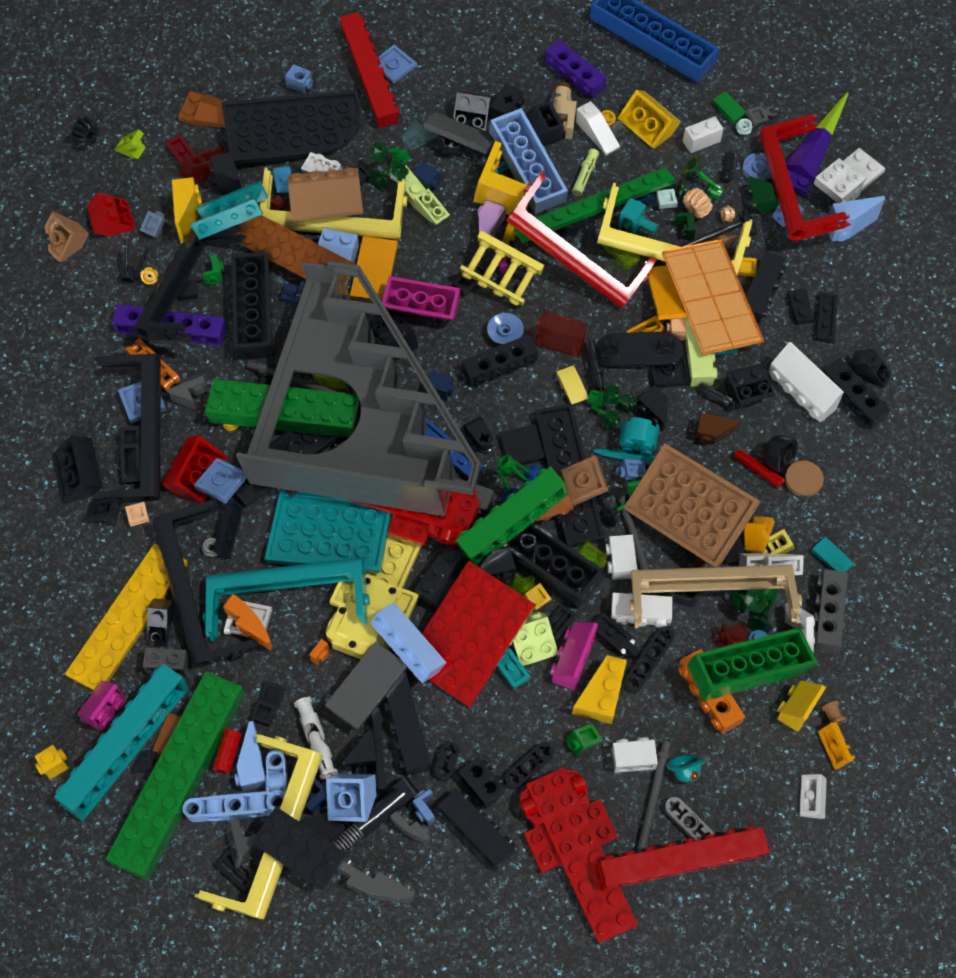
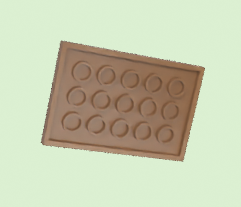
[624,443,761,568]

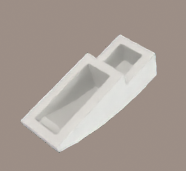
[739,553,804,575]

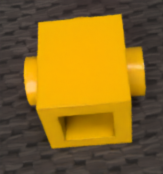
[35,745,68,780]

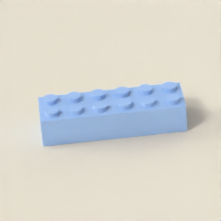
[489,108,568,214]

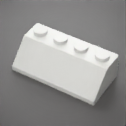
[768,342,844,422]

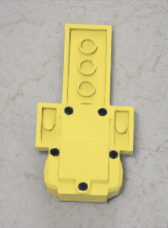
[326,515,422,659]

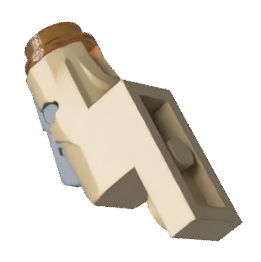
[550,82,577,139]

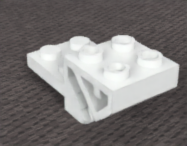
[814,148,885,203]

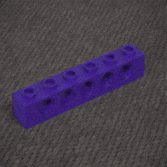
[112,304,227,346]

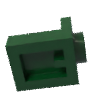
[674,212,696,241]

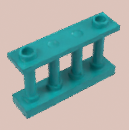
[191,181,268,240]

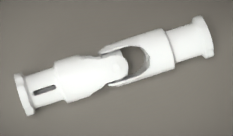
[294,697,338,780]

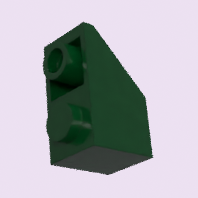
[747,176,779,214]

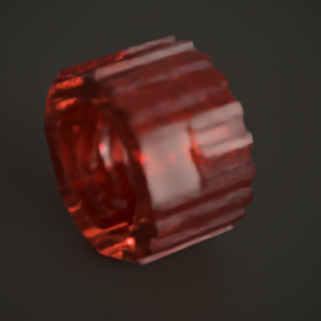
[271,195,287,211]

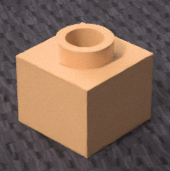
[666,318,687,341]

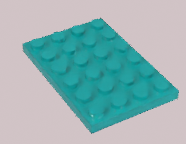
[264,490,392,573]

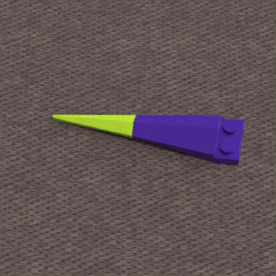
[786,92,848,197]

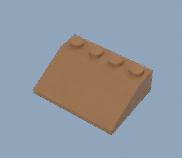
[288,167,363,221]

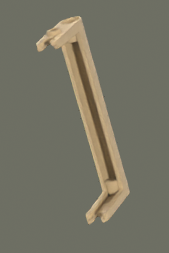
[629,565,802,628]

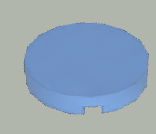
[742,153,772,182]

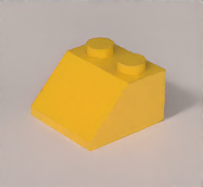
[777,681,826,732]

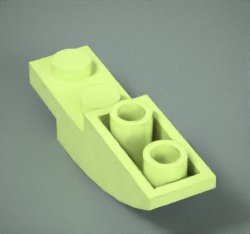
[395,165,450,225]

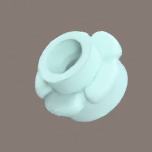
[736,119,753,135]

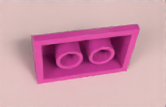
[550,622,598,691]

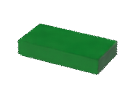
[712,91,747,125]

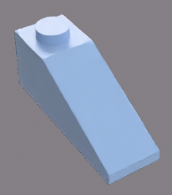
[234,721,266,791]

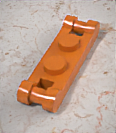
[124,338,181,392]

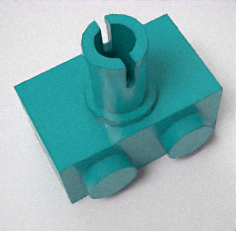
[618,198,659,235]

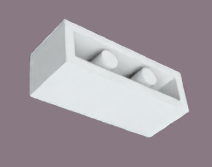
[610,593,672,628]

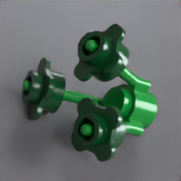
[587,386,636,430]

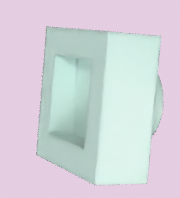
[656,189,677,209]

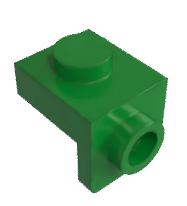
[203,254,224,285]

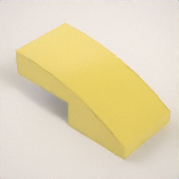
[556,366,588,405]

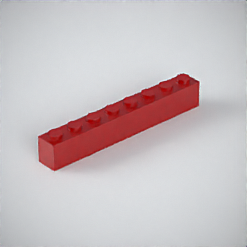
[339,12,400,129]
[597,826,770,890]

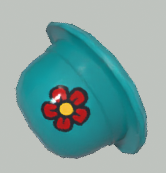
[666,755,706,783]

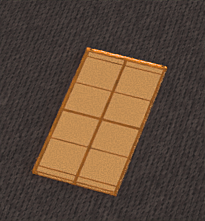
[662,239,764,355]

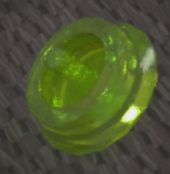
[513,575,535,593]

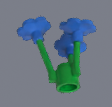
[496,455,543,504]

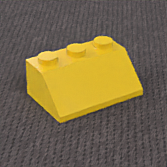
[618,90,681,149]

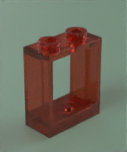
[536,311,587,357]

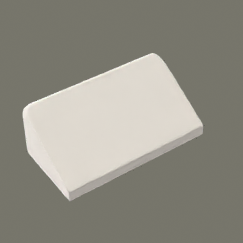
[800,774,826,819]

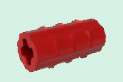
[212,729,242,775]

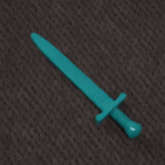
[593,449,655,465]

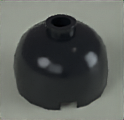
[762,435,798,474]

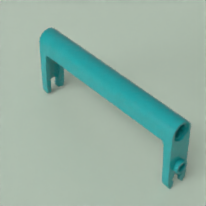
[203,557,370,642]

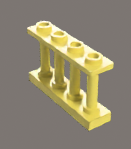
[460,231,544,306]

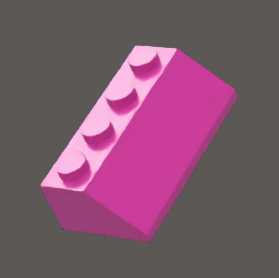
[382,276,460,321]

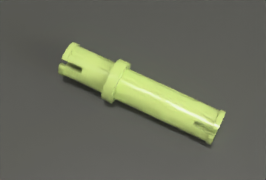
[571,149,599,197]

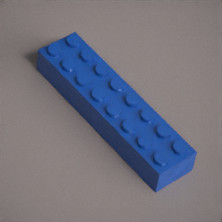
[590,0,720,83]

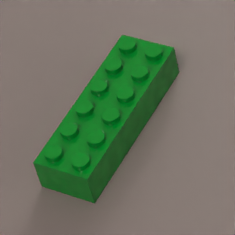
[456,466,568,566]
[687,628,818,701]

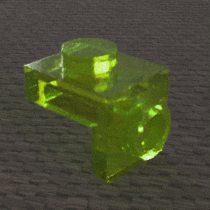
[578,541,608,569]

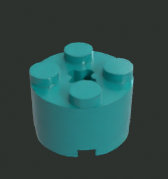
[618,417,660,456]

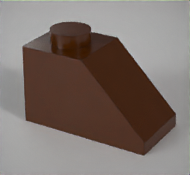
[695,413,739,445]

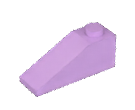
[477,200,506,257]

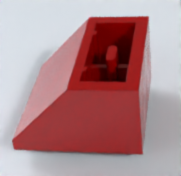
[87,192,135,237]

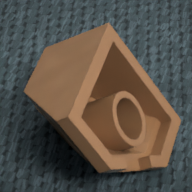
[45,212,89,262]

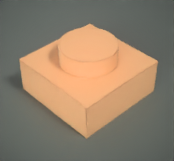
[125,502,150,527]

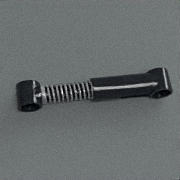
[331,776,419,851]

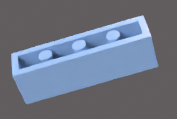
[370,602,446,683]

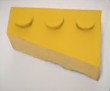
[572,655,627,724]

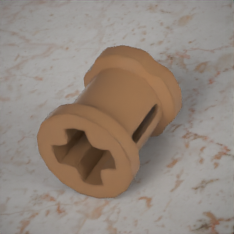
[821,701,847,725]

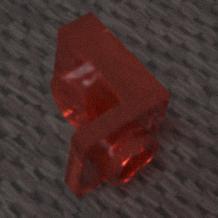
[718,623,749,646]

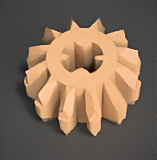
[683,188,713,219]

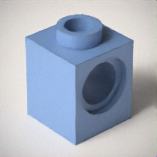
[285,64,313,94]

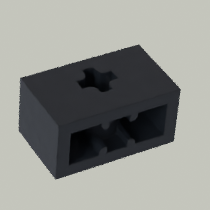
[490,83,525,119]

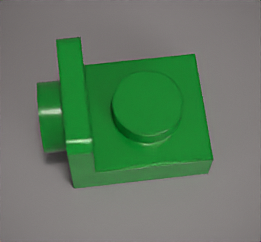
[566,723,603,757]

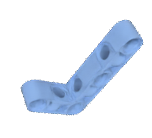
[182,750,289,822]

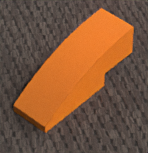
[223,594,272,650]

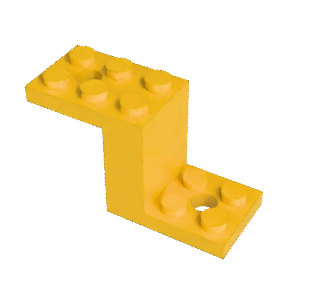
[473,141,528,245]

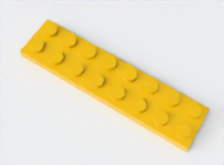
[65,543,188,691]

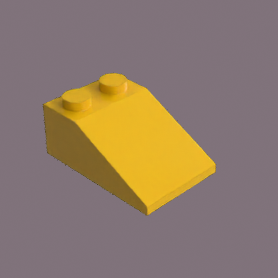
[172,177,202,244]

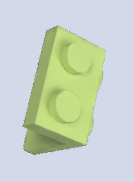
[513,612,558,666]

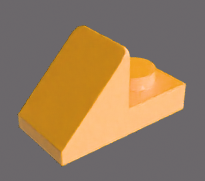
[744,516,775,553]

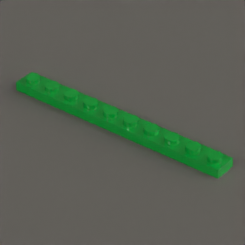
[514,167,675,243]

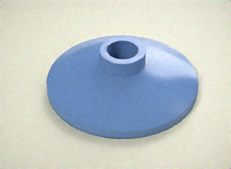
[487,313,524,345]

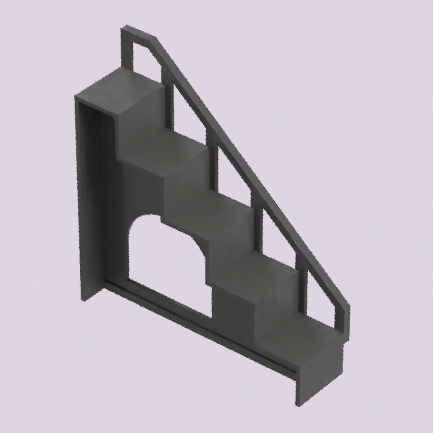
[236,261,481,516]

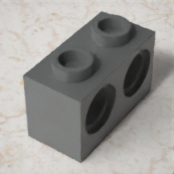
[143,648,190,677]

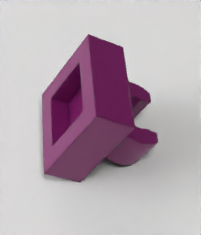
[497,256,511,277]

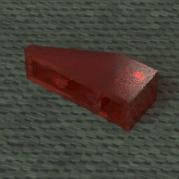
[179,147,228,183]

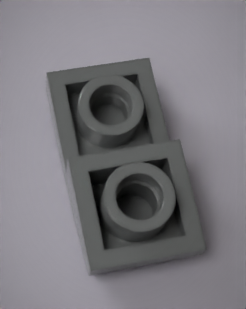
[390,811,431,845]

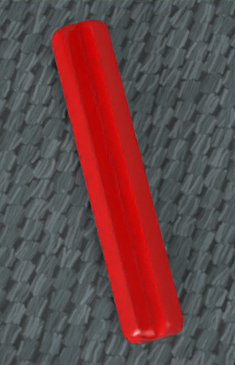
[734,449,785,488]

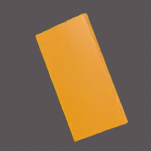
[350,236,398,302]
[648,265,687,320]

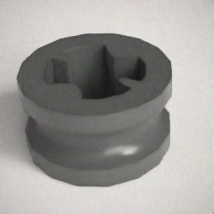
[609,121,626,138]

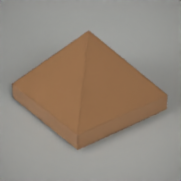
[713,233,736,249]

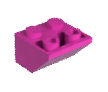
[77,680,126,732]

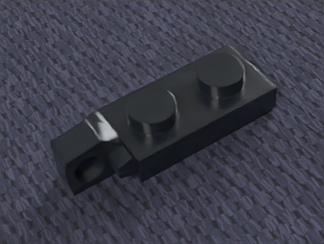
[593,612,640,660]

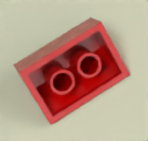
[162,435,227,503]

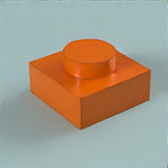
[309,639,330,666]

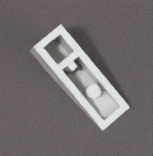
[576,101,620,156]

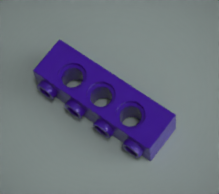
[544,39,607,99]

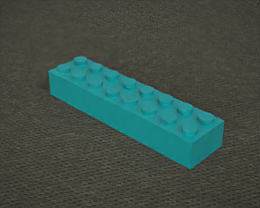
[54,664,189,822]

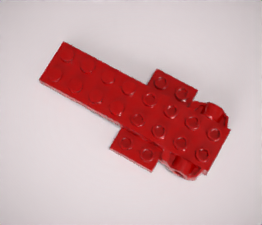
[347,482,481,546]
[519,767,638,944]

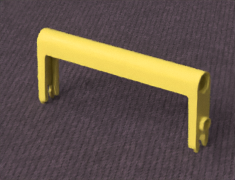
[260,168,407,240]
[597,183,753,278]
[194,734,323,920]

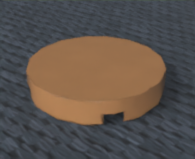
[785,461,824,497]

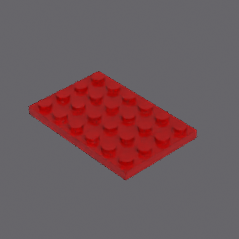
[422,561,537,707]

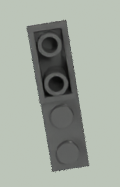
[337,858,416,902]

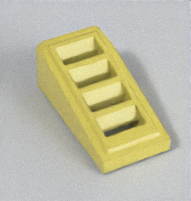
[752,529,795,554]

